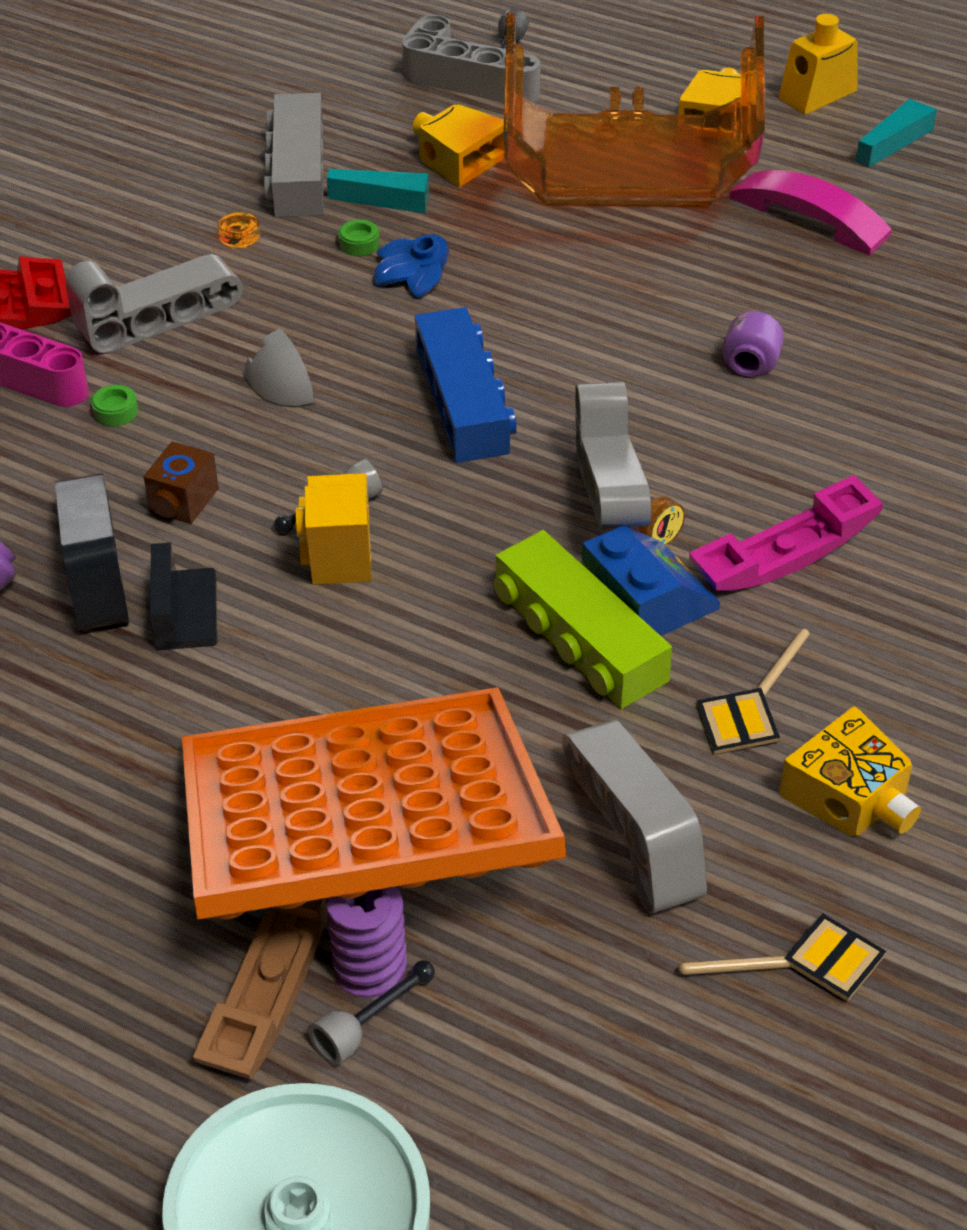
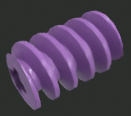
[325,886,407,998]

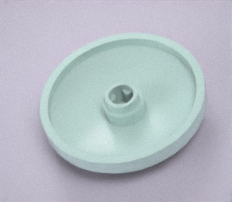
[163,1083,430,1230]

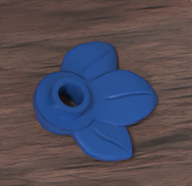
[374,234,449,299]

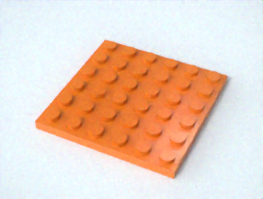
[182,687,566,920]

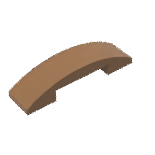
[193,898,327,1080]

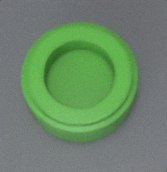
[338,219,380,256]
[91,385,139,426]

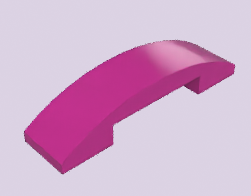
[729,170,891,255]
[689,475,883,591]

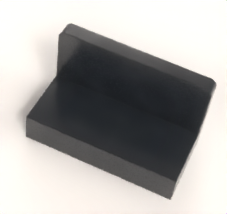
[150,542,218,651]

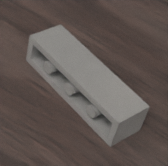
[264,93,323,217]

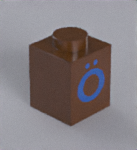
[143,441,219,524]

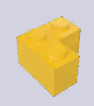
[296,473,372,585]

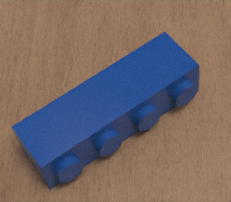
[415,307,517,463]

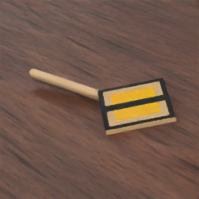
[697,629,809,755]
[679,913,887,1002]

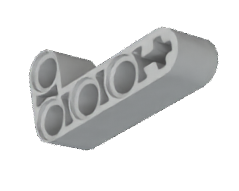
[402,15,541,105]
[65,254,243,353]
[575,381,651,529]
[562,719,707,914]

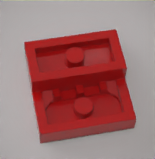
[0,256,71,330]

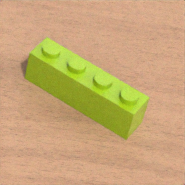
[493,530,672,710]

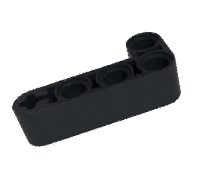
[55,473,130,631]

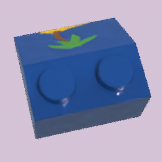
[582,526,720,636]

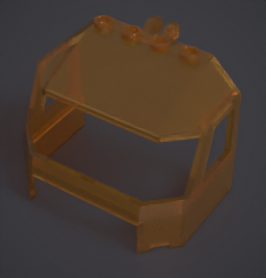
[503,13,765,207]

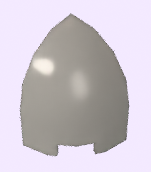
[244,328,315,406]

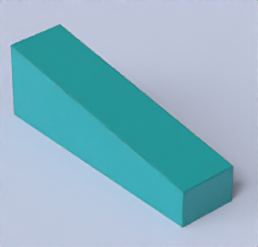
[856,99,937,167]
[327,169,429,214]

